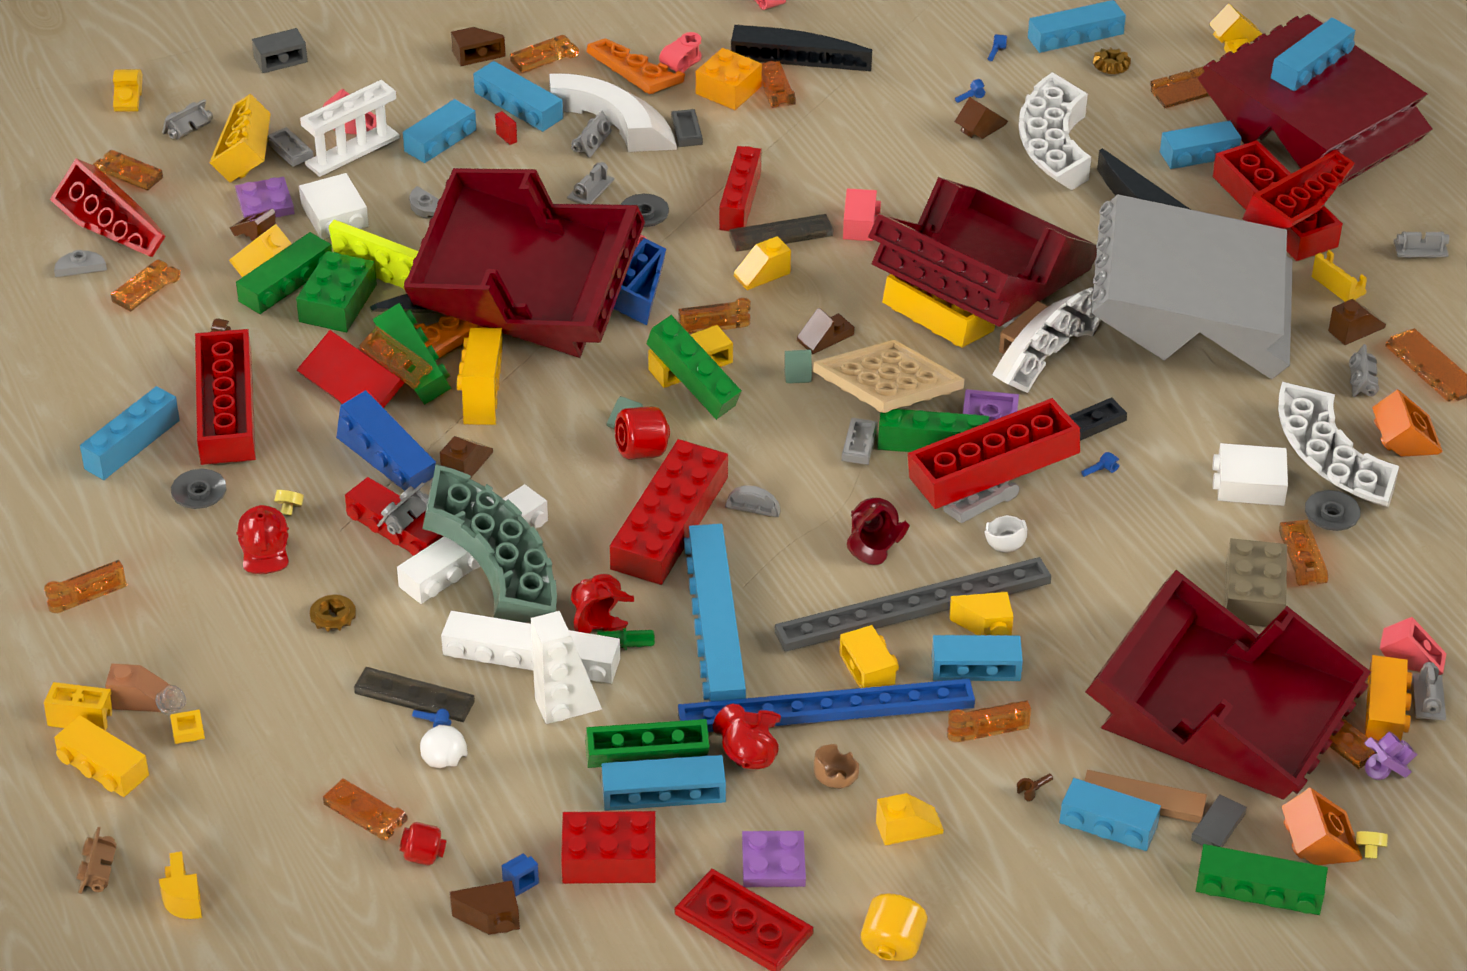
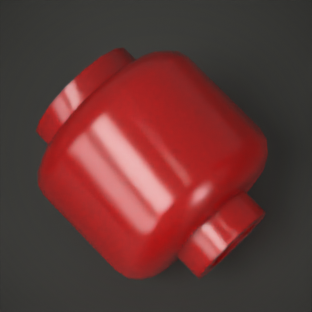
[399,822,447,866]

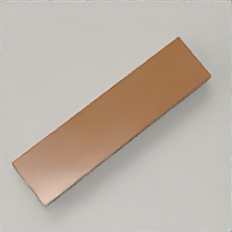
[1084,770,1207,823]

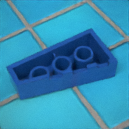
[336,390,436,491]

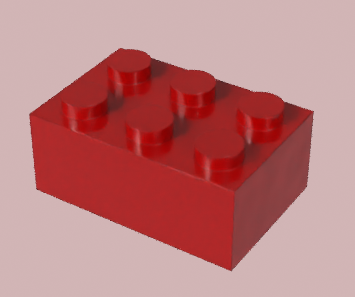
[561,811,656,884]

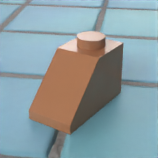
[105,663,174,713]

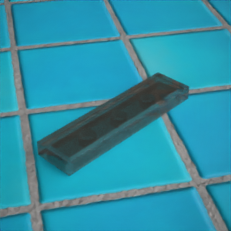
[729,214,833,252]
[354,667,475,723]

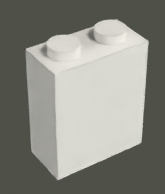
[299,173,369,239]
[1212,443,1288,506]

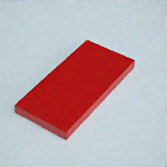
[297,330,404,408]
[675,868,814,971]

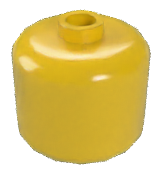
[860,893,928,961]

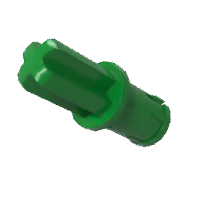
[597,628,655,650]

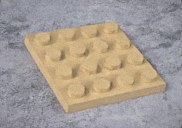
[813,340,965,413]

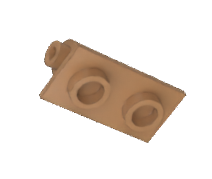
[76,827,117,894]

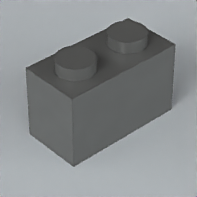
[252,28,308,73]

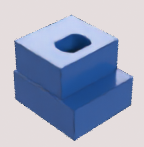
[501,853,539,896]

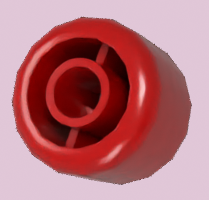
[614,406,670,460]

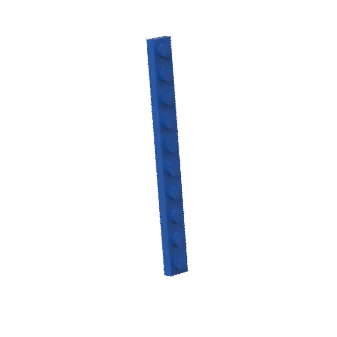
[678,679,975,732]

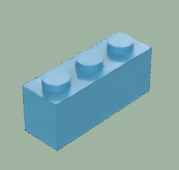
[403,99,476,163]
[1160,121,1241,169]
[931,635,1023,681]
[1059,778,1161,851]

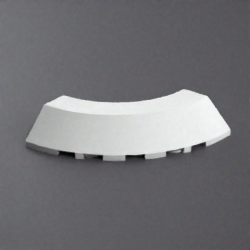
[1019,72,1091,190]
[549,74,677,152]
[992,287,1101,393]
[1278,382,1399,508]

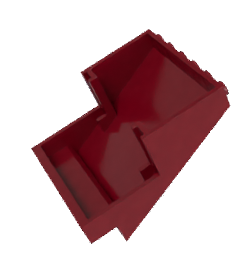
[1197,14,1433,187]
[404,168,645,358]
[868,177,1097,327]
[1085,570,1371,800]

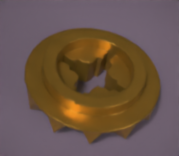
[1093,47,1131,74]
[310,595,356,632]

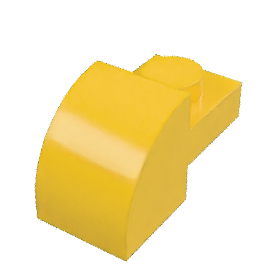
[113,69,143,112]
[159,851,202,919]

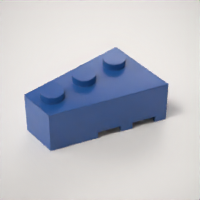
[613,238,666,325]

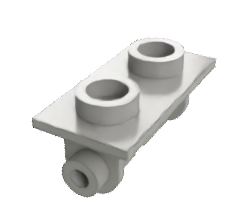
[162,99,213,139]
[571,111,612,158]
[567,162,614,204]
[1394,232,1449,258]
[1349,344,1379,397]
[377,482,429,534]
[1412,662,1446,720]

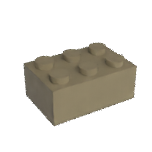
[1225,538,1287,627]

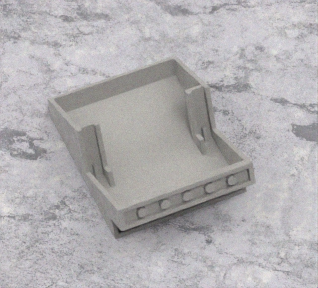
[1091,194,1293,379]

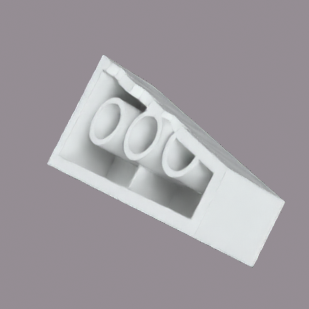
[531,611,602,724]

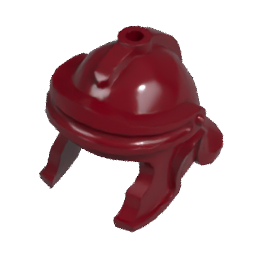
[847,497,910,565]

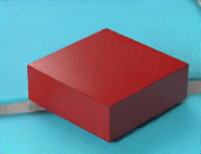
[495,111,517,145]

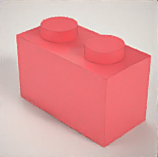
[843,188,881,241]

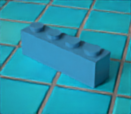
[1028,0,1126,53]
[1271,17,1356,91]
[473,61,563,132]
[80,386,180,480]
[601,755,726,811]

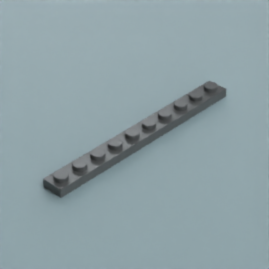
[775,557,1051,652]

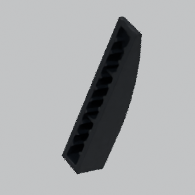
[731,24,873,71]
[1097,148,1191,210]

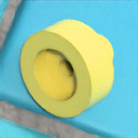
[274,490,304,516]
[1356,831,1388,859]

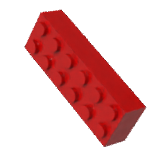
[1212,140,1343,261]
[195,329,256,465]
[908,398,1080,509]
[610,439,728,585]

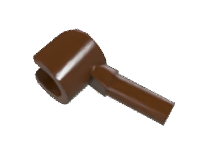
[210,318,231,332]
[1017,773,1053,801]

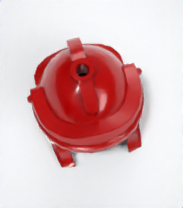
[236,505,289,574]
[571,574,634,634]
[713,704,781,769]

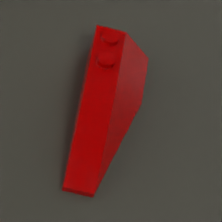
[1242,150,1355,229]
[50,158,166,257]

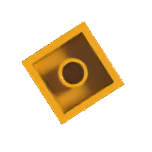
[696,48,762,110]

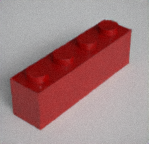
[719,146,762,233]
[345,477,444,556]

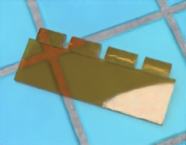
[1150,66,1209,109]
[1385,328,1467,402]

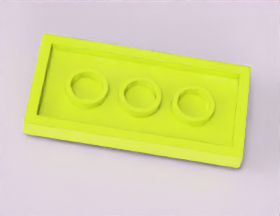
[329,220,418,290]

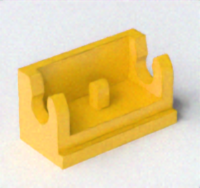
[1311,250,1367,302]
[44,682,112,731]

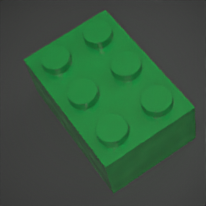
[296,251,377,333]

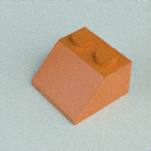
[1372,389,1443,457]
[1281,787,1362,865]

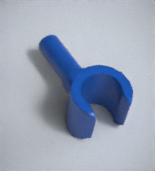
[988,34,1007,61]
[955,79,985,103]
[1081,452,1119,477]
[412,709,452,728]

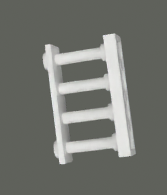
[300,80,400,177]

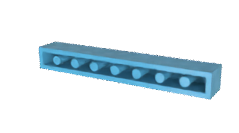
[684,524,746,702]

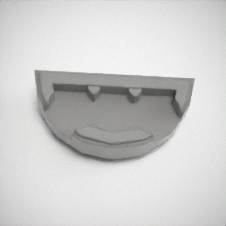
[409,186,439,218]
[54,250,107,277]
[725,486,781,517]

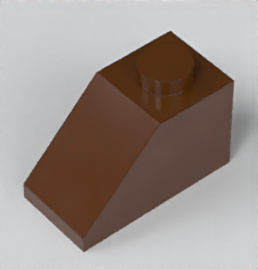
[451,27,506,66]
[954,97,1008,139]
[1328,299,1386,345]
[440,436,493,479]
[450,880,520,935]

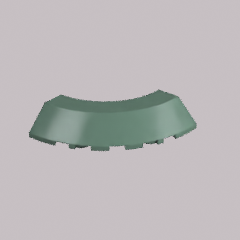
[422,464,557,623]

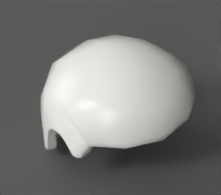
[984,515,1027,553]
[420,725,468,768]

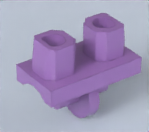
[1365,731,1417,780]

